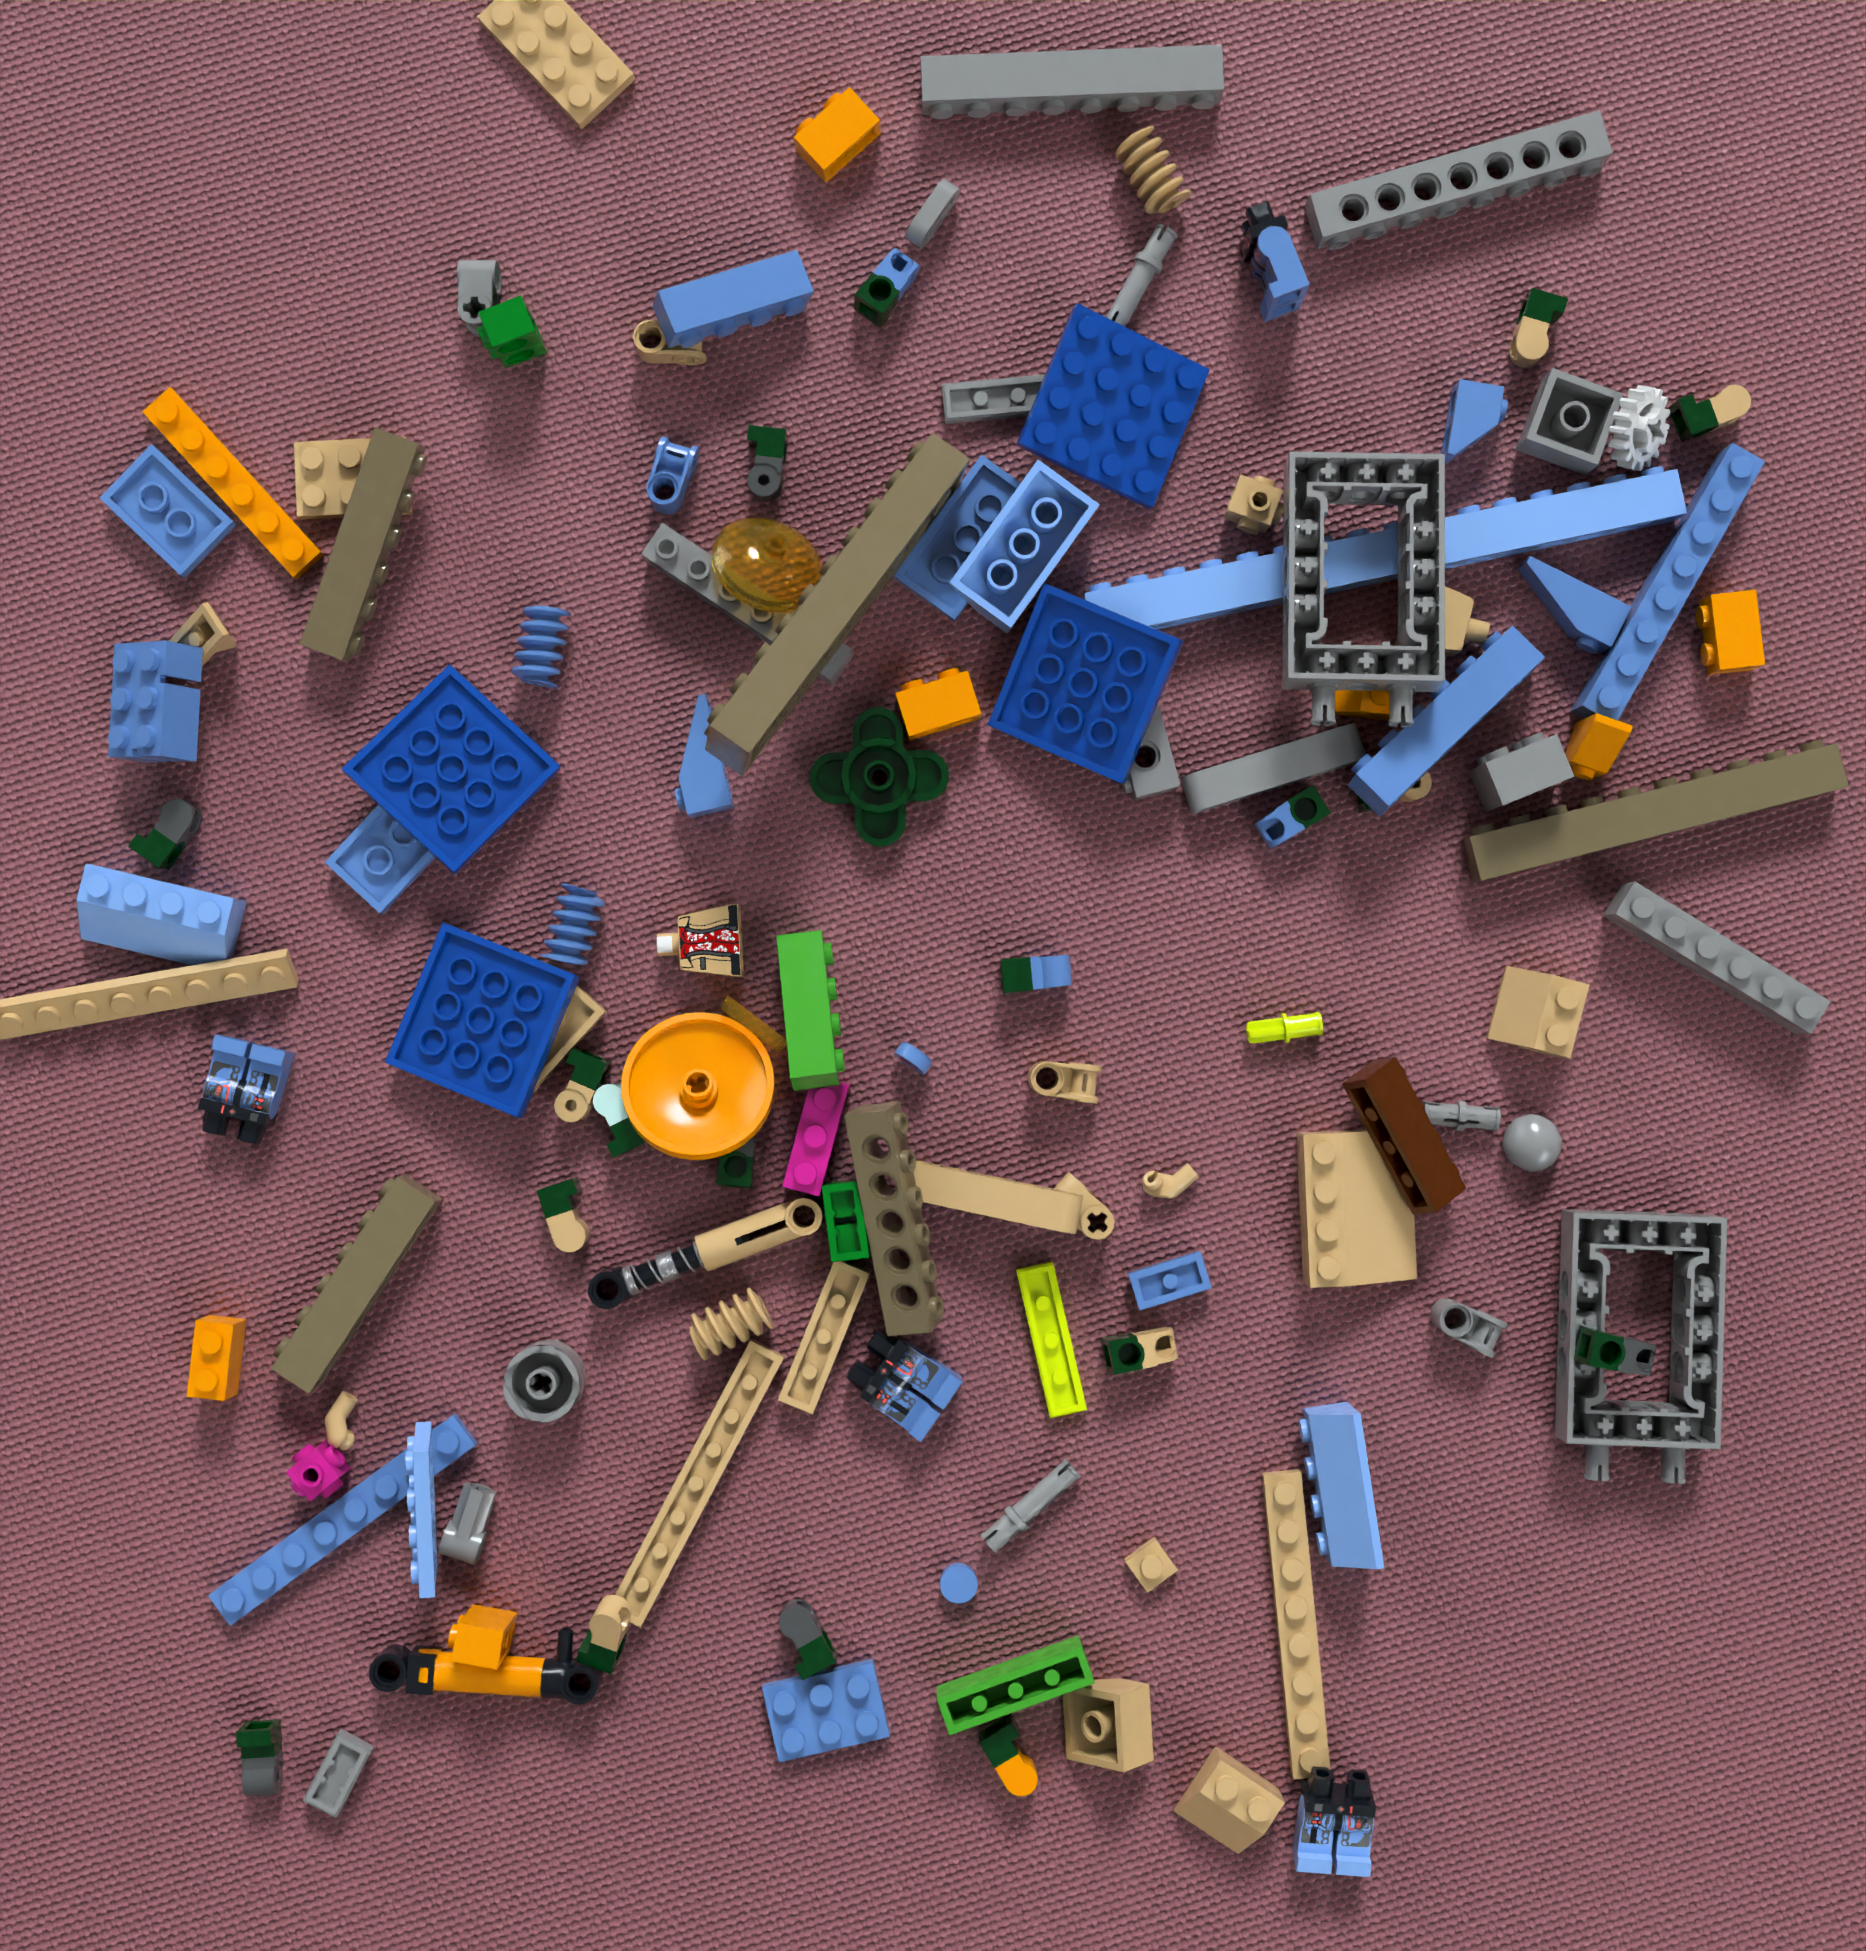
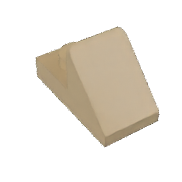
[169,602,237,667]

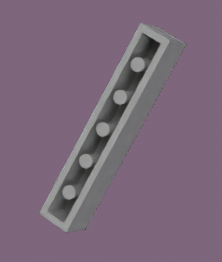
[1603,881,1831,1034]

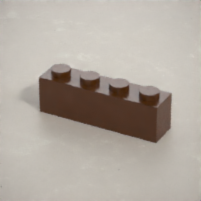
[1342,1057,1466,1214]

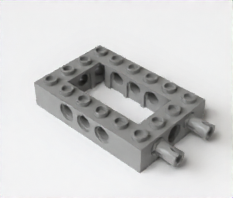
[1282,452,1445,727]
[1555,1209,1727,1484]

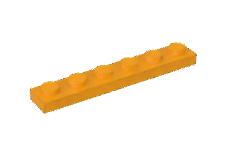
[142,387,324,580]

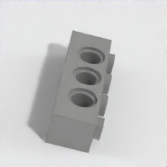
[1122,702,1180,801]

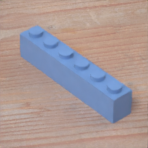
[1348,626,1545,817]

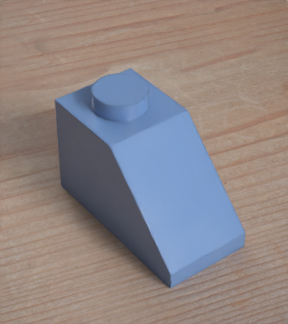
[1441,379,1508,464]

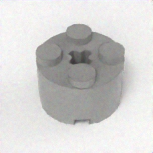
[503,1340,586,1422]

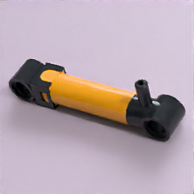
[369,1628,603,1705]

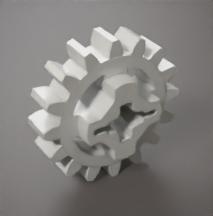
[1608,385,1670,471]

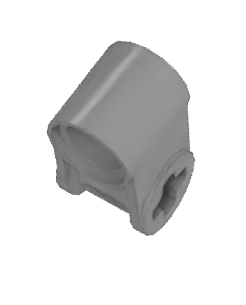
[457,260,502,337]
[1430,1298,1509,1358]

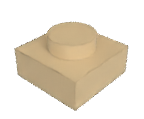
[1124,1537,1178,1593]

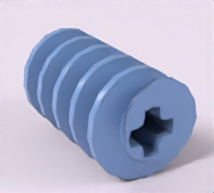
[511,605,572,689]
[540,883,606,966]

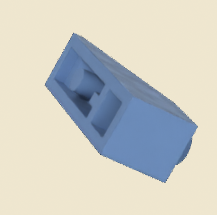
[1517,556,1632,654]
[675,694,735,818]

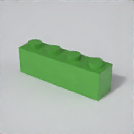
[776,930,845,1091]
[936,1635,1095,1735]

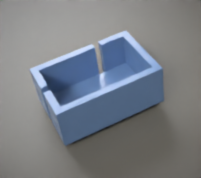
[108,641,203,763]

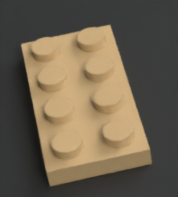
[477,0,635,130]

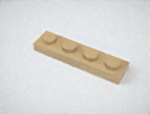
[778,1261,870,1414]

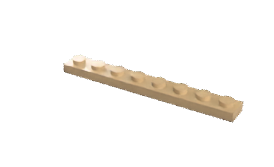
[0,949,299,1040]
[615,1338,785,1628]
[1262,1469,1331,1780]

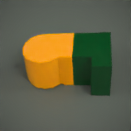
[979,1713,1038,1796]

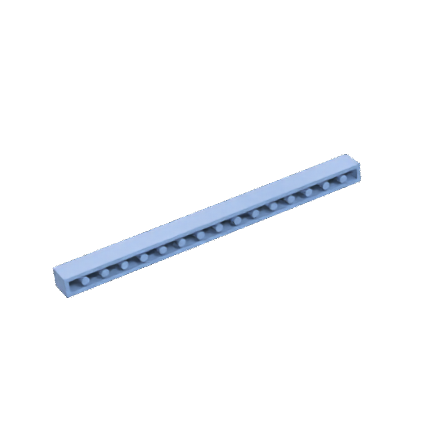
[1082,466,1687,630]

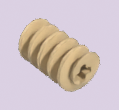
[1115,126,1191,214]
[690,1287,774,1361]

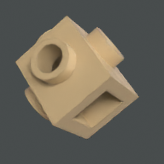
[1223,474,1284,535]

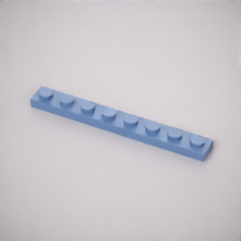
[208,1413,478,1626]

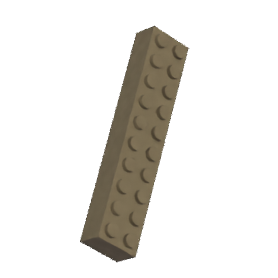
[704,433,970,776]

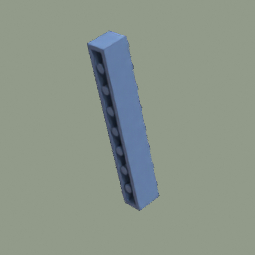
[1570,443,1765,720]

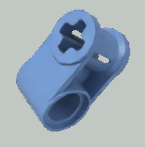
[646,436,700,515]

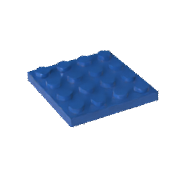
[1016,303,1210,509]
[987,583,1184,783]
[342,664,560,875]
[385,922,580,1118]

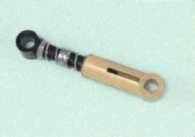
[588,1195,824,1309]

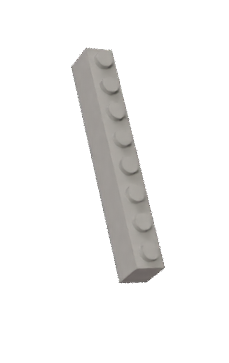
[921,45,1224,119]

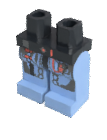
[1292,1766,1376,1877]

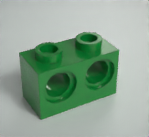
[477,295,547,368]
[822,1179,871,1262]

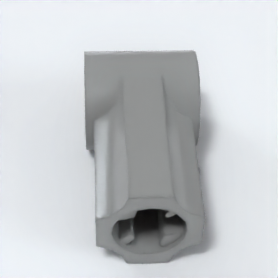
[438,1482,497,1565]

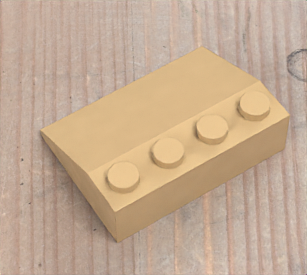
[1296,1130,1417,1288]

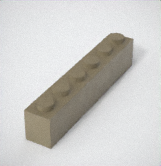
[300,427,427,661]
[271,1174,442,1394]

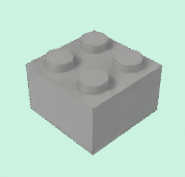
[1515,368,1624,476]
[1468,732,1574,812]

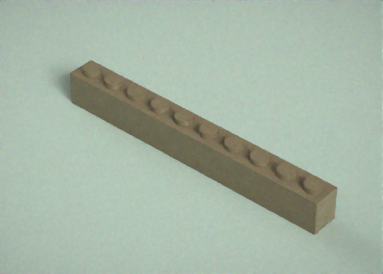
[1461,739,1849,883]

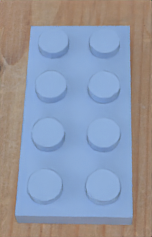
[406,1421,438,1598]

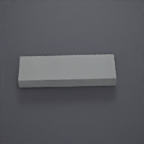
[942,374,1045,424]

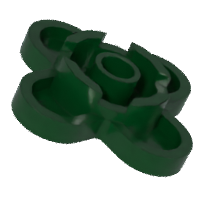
[809,707,949,847]

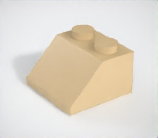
[1486,966,1590,1058]
[1063,1678,1154,1772]
[1174,1746,1285,1854]

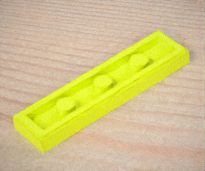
[1016,1261,1087,1418]

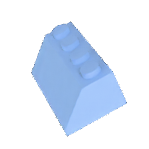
[949,459,1100,634]
[76,863,247,965]
[1298,1402,1384,1569]

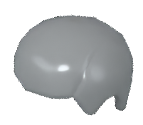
[1502,1114,1562,1172]

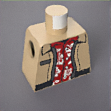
[657,904,744,977]

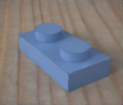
[1127,1251,1212,1310]

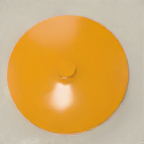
[621,1012,775,1160]

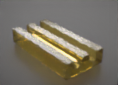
[720,996,787,1053]

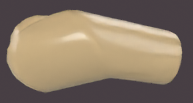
[1142,1163,1199,1199]
[324,1391,358,1450]

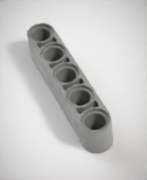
[1180,723,1366,814]

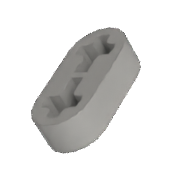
[905,178,960,249]

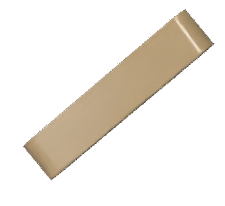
[914,1160,1083,1234]

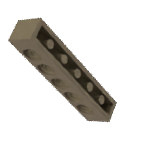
[844,1101,944,1336]

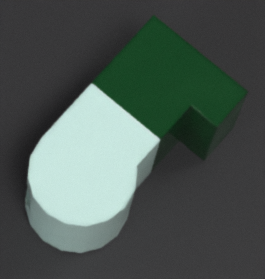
[593,1083,646,1158]

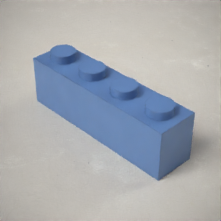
[652,250,814,348]

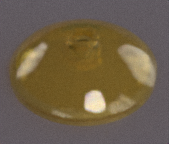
[712,518,822,613]

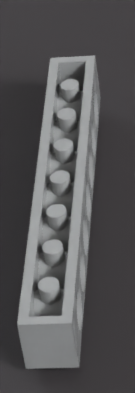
[1304,110,1613,250]

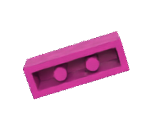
[782,1082,850,1196]

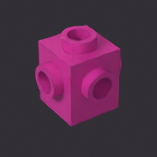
[286,1440,351,1501]

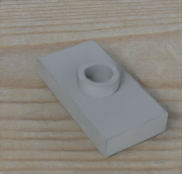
[303,1729,374,1818]

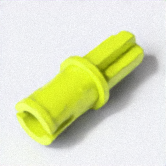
[1246,1012,1323,1044]

